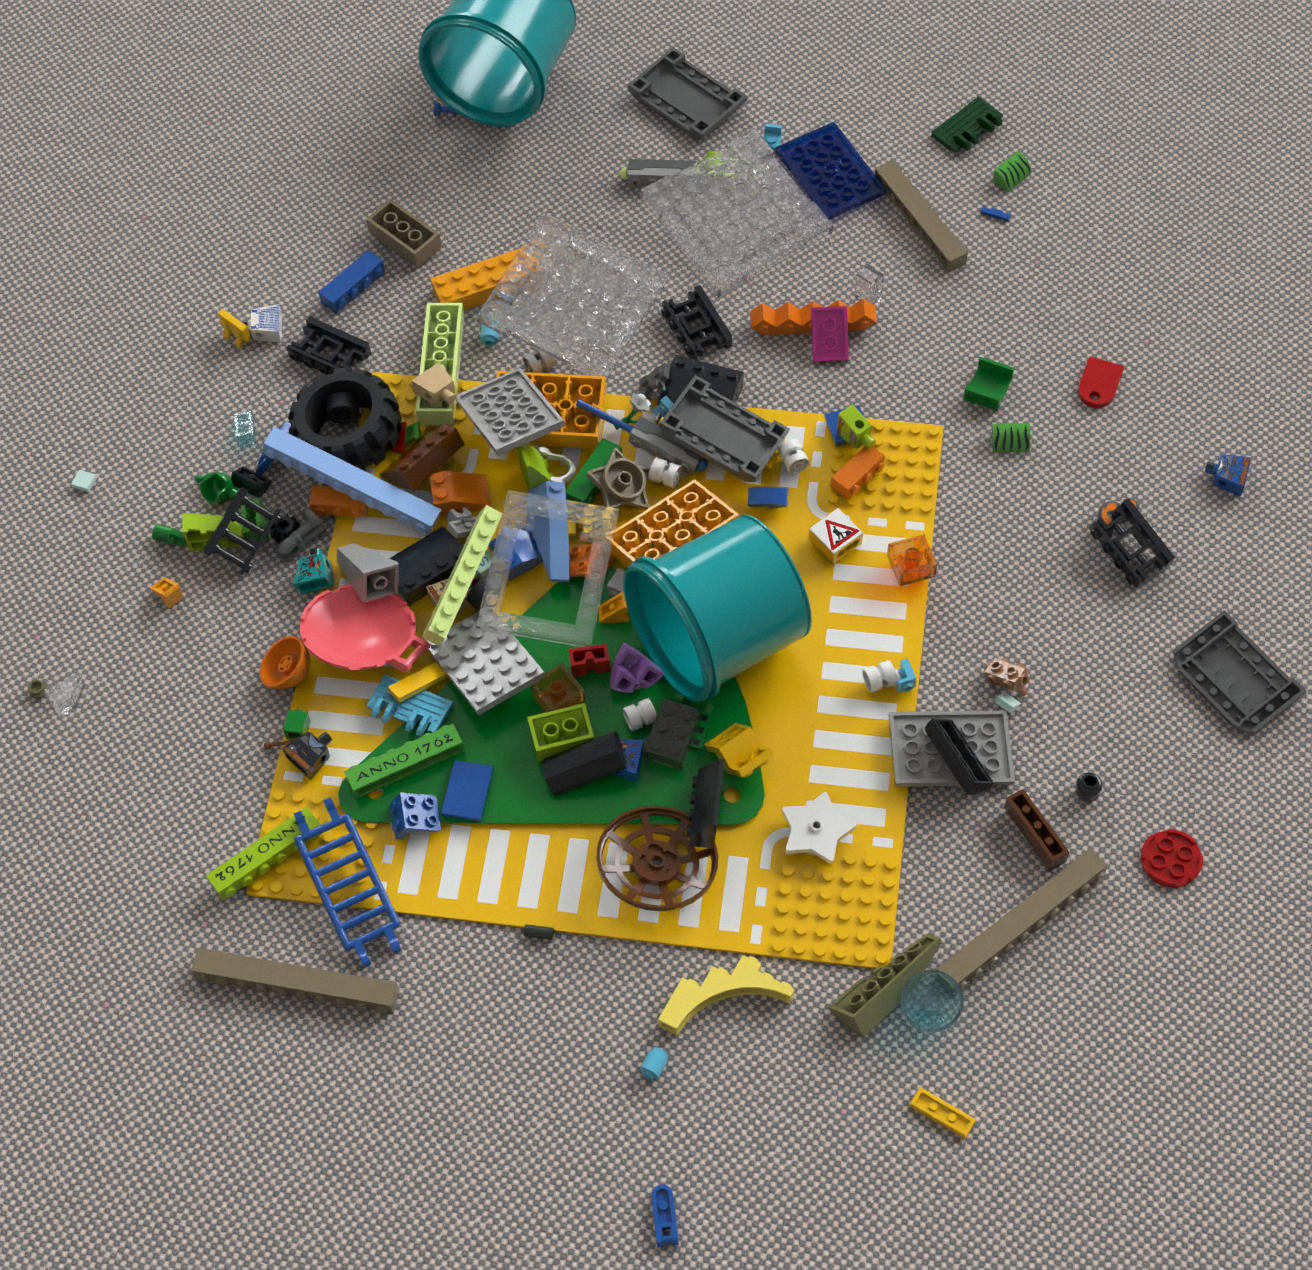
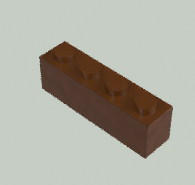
[1004,789,1069,871]

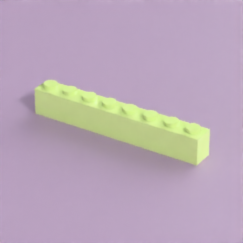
[422,505,503,646]

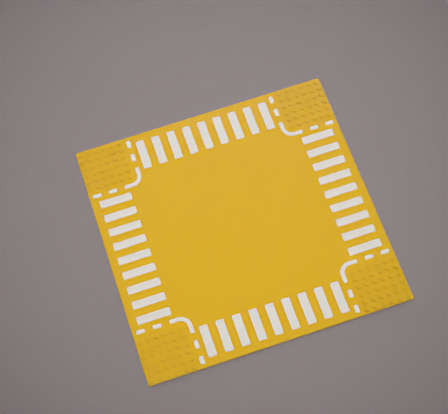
[246,372,943,969]

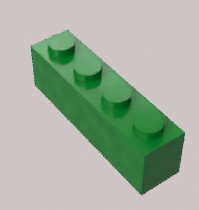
[565,438,622,509]

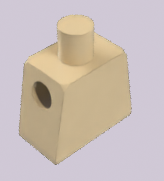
[412,362,456,405]

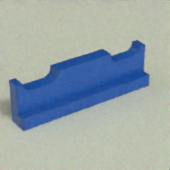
[980,206,1011,222]

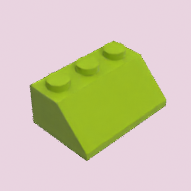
[527,703,594,762]

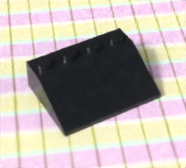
[657,355,744,406]
[389,527,464,605]

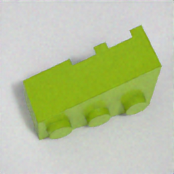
[182,513,245,551]

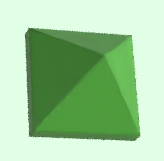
[405,422,422,444]

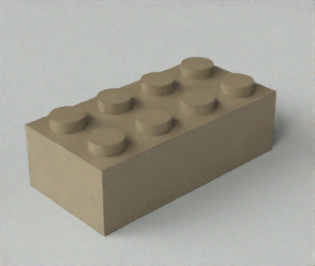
[366,199,442,268]

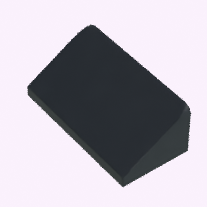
[231,466,272,498]

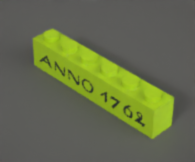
[205,807,320,901]

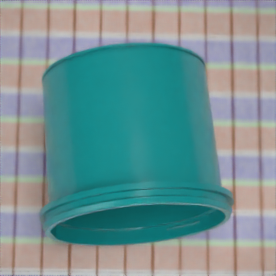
[418,0,576,126]
[623,515,812,702]

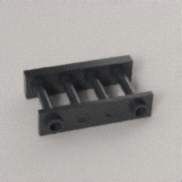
[202,487,281,575]

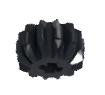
[270,514,301,544]

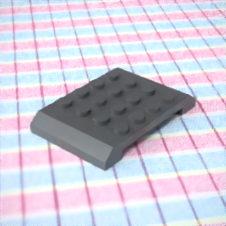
[628,47,747,140]
[659,375,790,482]

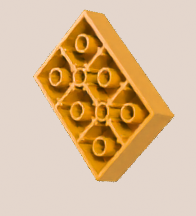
[496,371,607,449]
[605,480,739,568]

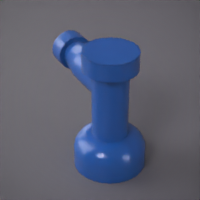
[434,102,458,116]

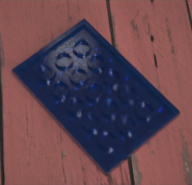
[775,122,886,221]

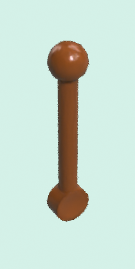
[264,737,298,749]

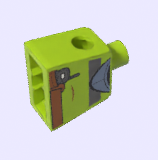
[837,404,876,449]

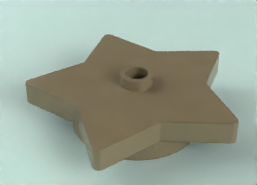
[586,448,650,512]

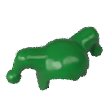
[195,472,238,504]

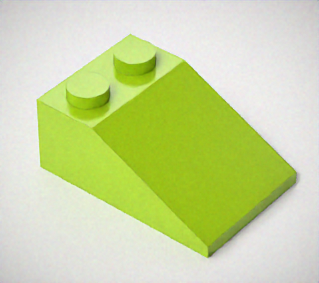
[517,443,553,490]

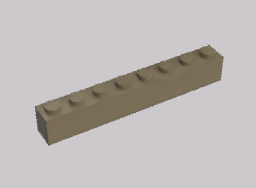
[874,160,968,273]

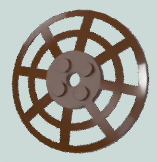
[596,806,718,911]

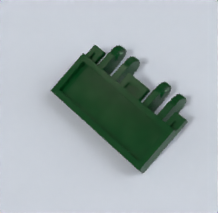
[931,96,1003,153]

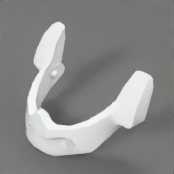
[538,447,576,483]

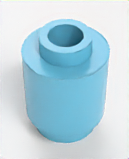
[480,319,499,346]
[640,1047,668,1080]

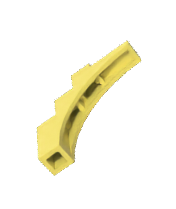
[658,955,794,1036]

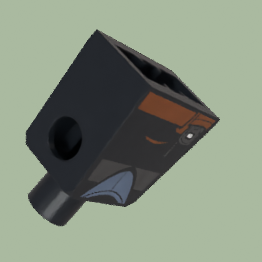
[282,732,332,780]

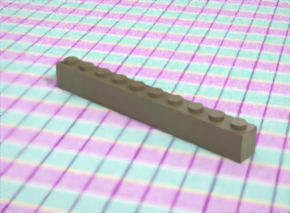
[936,848,1107,994]
[191,948,399,1014]

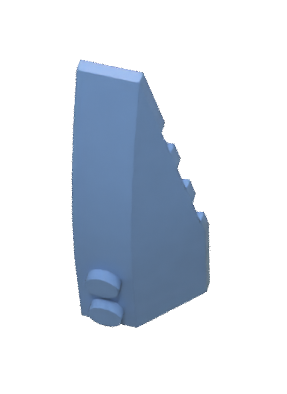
[525,481,569,582]

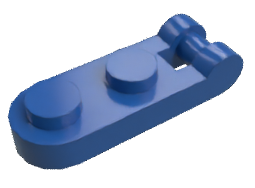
[651,1184,679,1248]

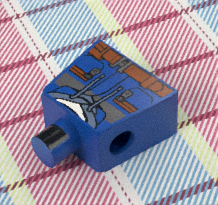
[1205,454,1251,496]

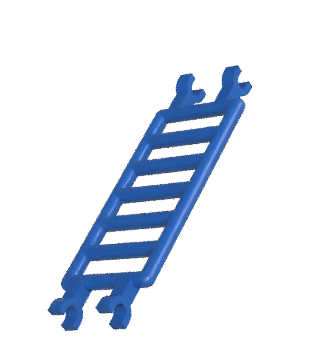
[294,797,401,968]

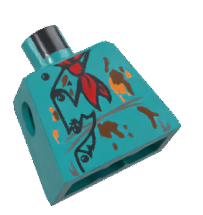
[293,548,334,594]

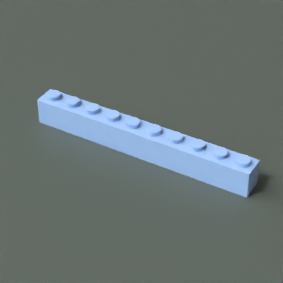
[262,427,441,535]

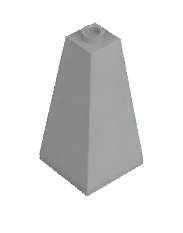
[337,543,399,603]

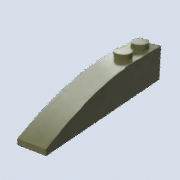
[829,934,942,1037]

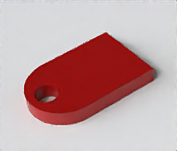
[1078,356,1124,408]

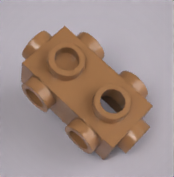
[984,658,1030,697]

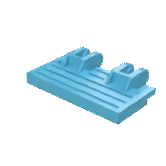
[366,675,454,736]

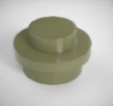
[28,680,48,698]

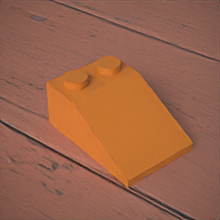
[429,471,491,516]

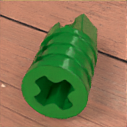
[152,524,186,546]

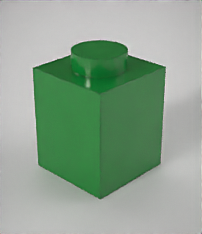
[283,709,311,740]

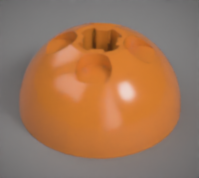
[260,636,310,690]

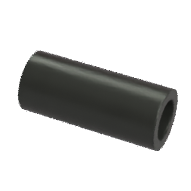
[524,924,554,940]

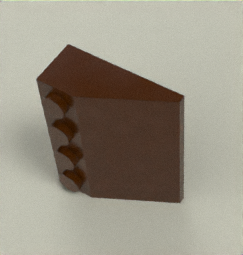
[380,423,465,491]

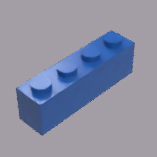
[318,250,385,314]

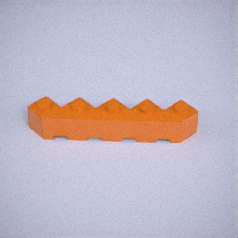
[750,298,877,335]

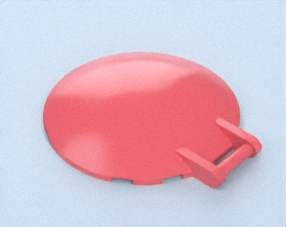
[300,584,430,672]

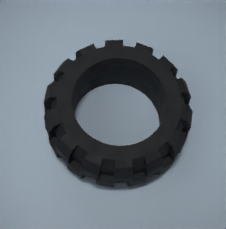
[288,368,402,472]

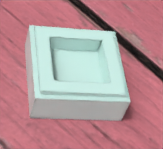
[71,470,97,492]
[994,692,1021,713]

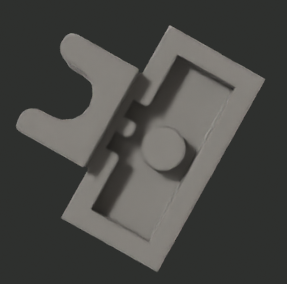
[447,507,477,539]

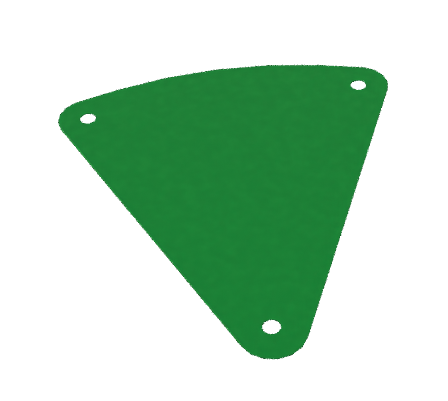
[338,541,765,825]

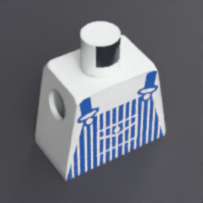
[241,304,282,342]

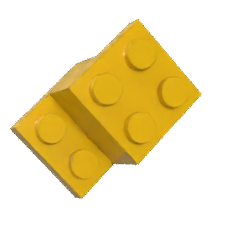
[704,723,774,778]

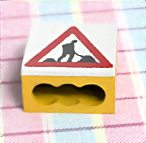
[809,508,863,564]

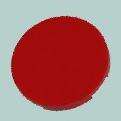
[1140,829,1203,888]

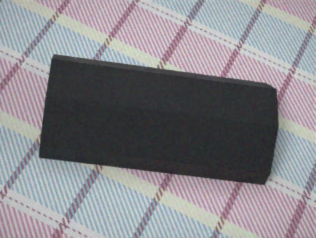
[925,718,994,795]
[542,731,627,796]

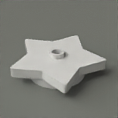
[782,792,857,864]

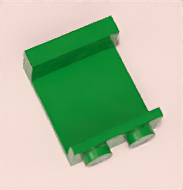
[963,357,1014,411]

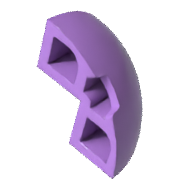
[610,643,664,693]

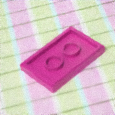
[811,306,849,362]

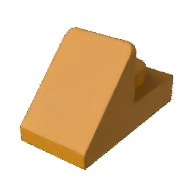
[150,577,183,608]
[599,591,629,623]

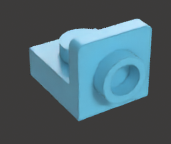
[762,124,782,152]
[653,396,673,417]
[896,659,916,693]

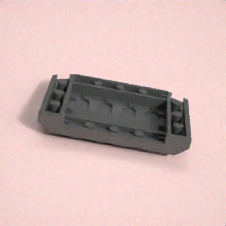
[1173,610,1307,735]

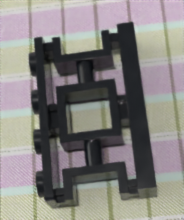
[661,285,732,360]
[286,316,371,375]
[1089,498,1175,588]

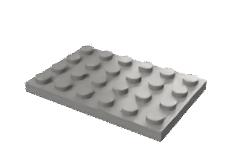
[455,368,565,456]
[427,606,546,716]
[888,711,1015,787]

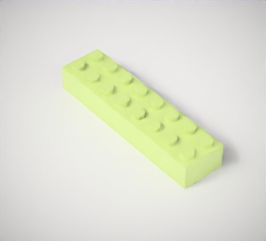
[416,303,464,425]

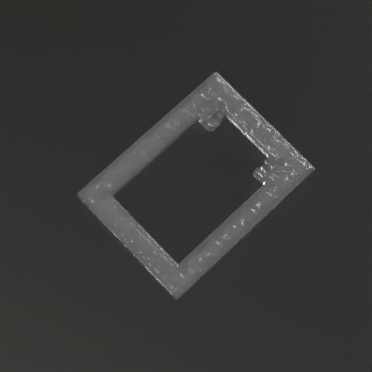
[476,490,619,647]

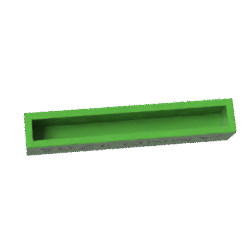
[344,724,465,799]

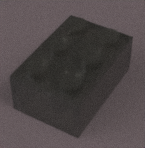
[643,698,701,770]

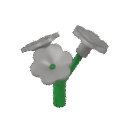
[614,393,662,430]

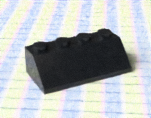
[686,760,724,849]

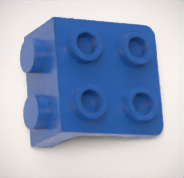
[389,792,441,840]

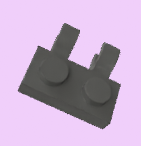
[638,363,670,401]

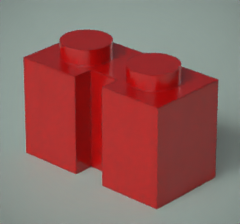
[569,644,611,677]

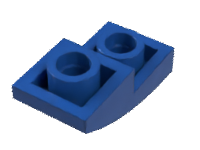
[747,487,789,509]

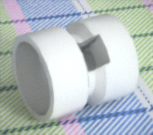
[778,439,810,474]
[648,457,682,488]
[862,660,897,693]
[623,698,658,732]

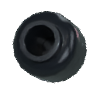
[1075,772,1103,802]

